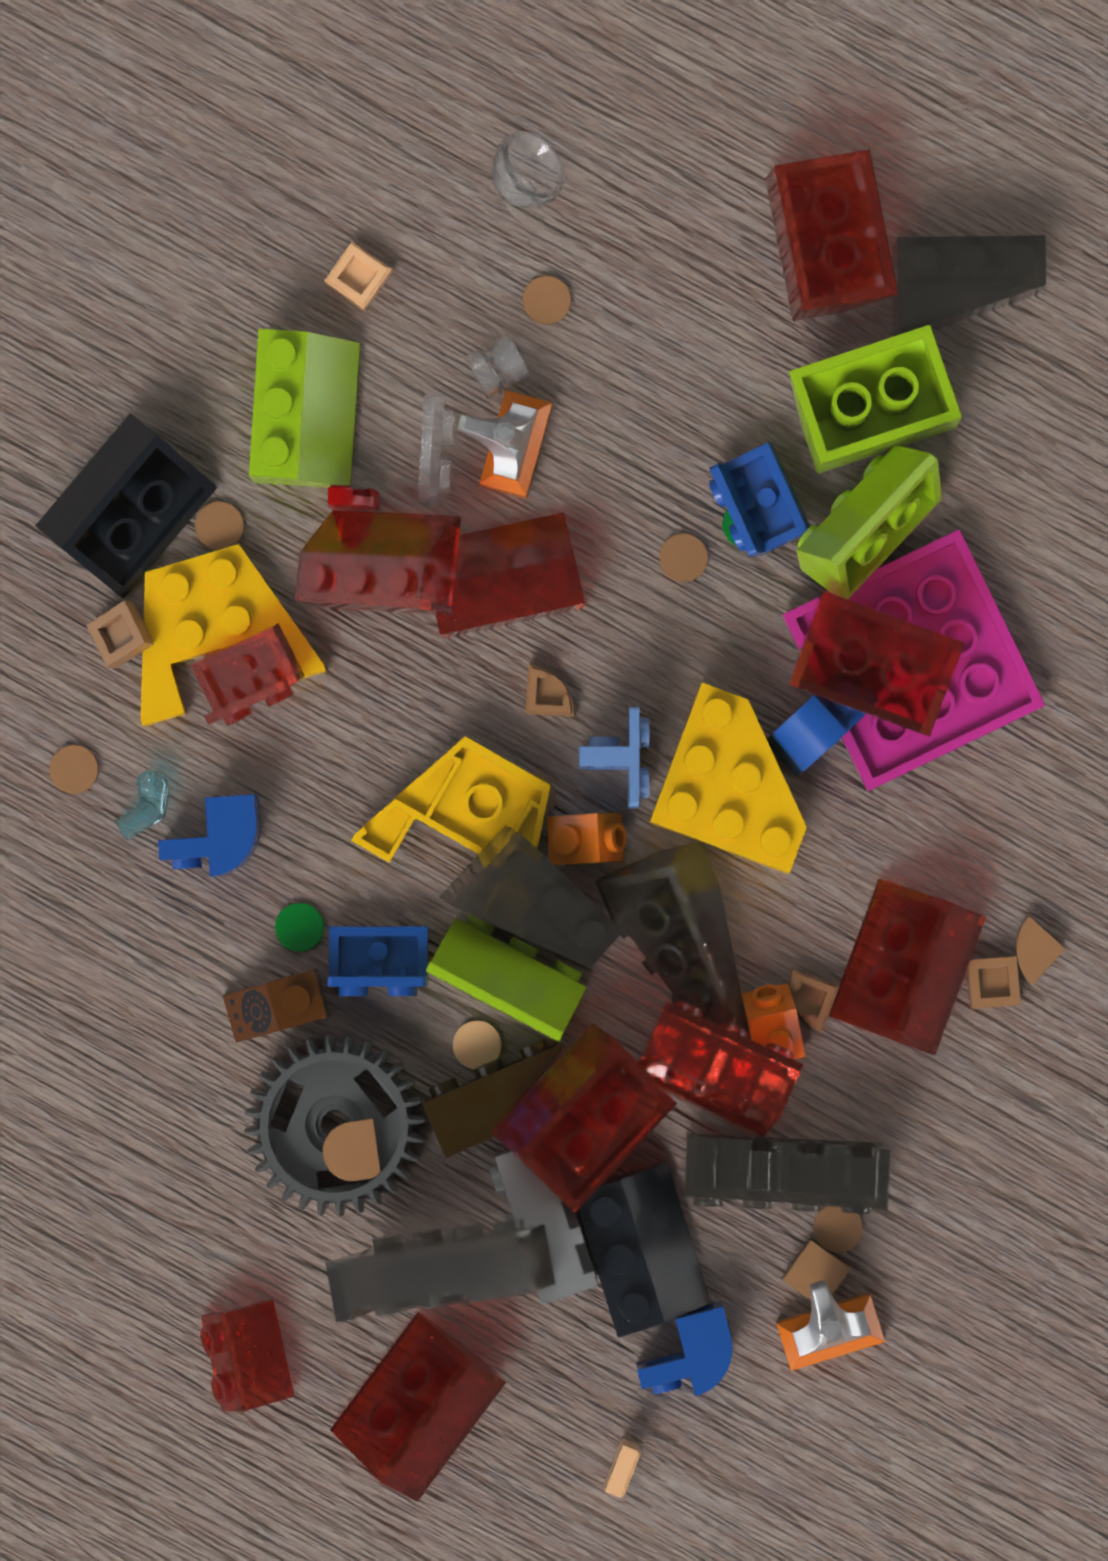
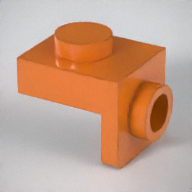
[547,813,627,866]
[741,983,806,1068]

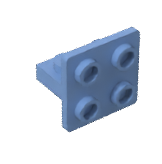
[579,707,649,809]

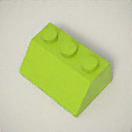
[789,325,962,474]
[248,329,360,488]
[797,445,942,604]
[426,913,587,1042]

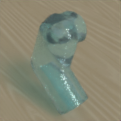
[115,770,170,841]

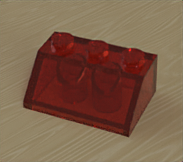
[765,149,898,321]
[294,510,461,616]
[421,512,585,639]
[788,591,965,737]
[829,878,986,1056]
[630,1002,803,1137]
[490,1023,677,1213]
[330,1312,506,1502]

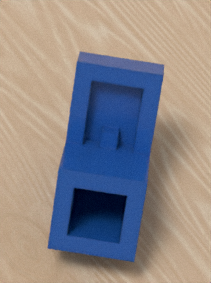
[766,667,879,777]
[158,794,260,877]
[636,1301,732,1397]

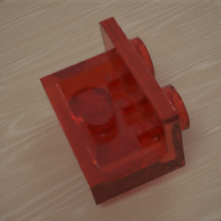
[190,623,305,725]
[200,1300,295,1412]

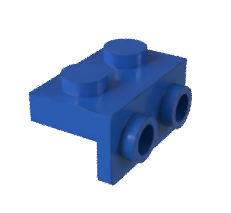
[709,442,811,557]
[327,926,428,996]

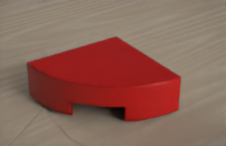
[328,485,380,510]

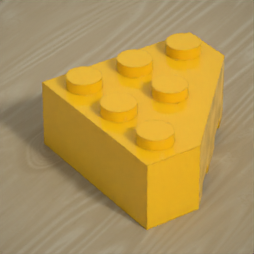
[649,682,807,874]

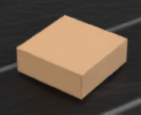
[324,242,393,311]
[604,1437,641,1498]

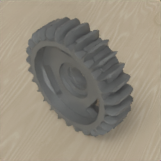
[244,1034,426,1217]

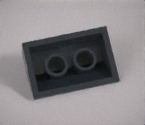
[35,413,218,599]
[573,1161,711,1338]

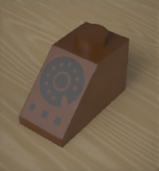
[223,969,331,1043]

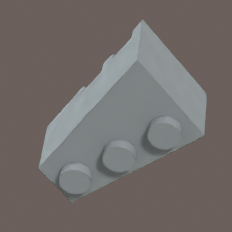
[489,1135,598,1305]

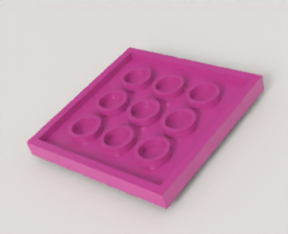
[782,529,1046,792]

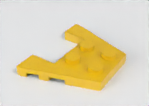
[140,544,327,727]
[351,735,551,936]

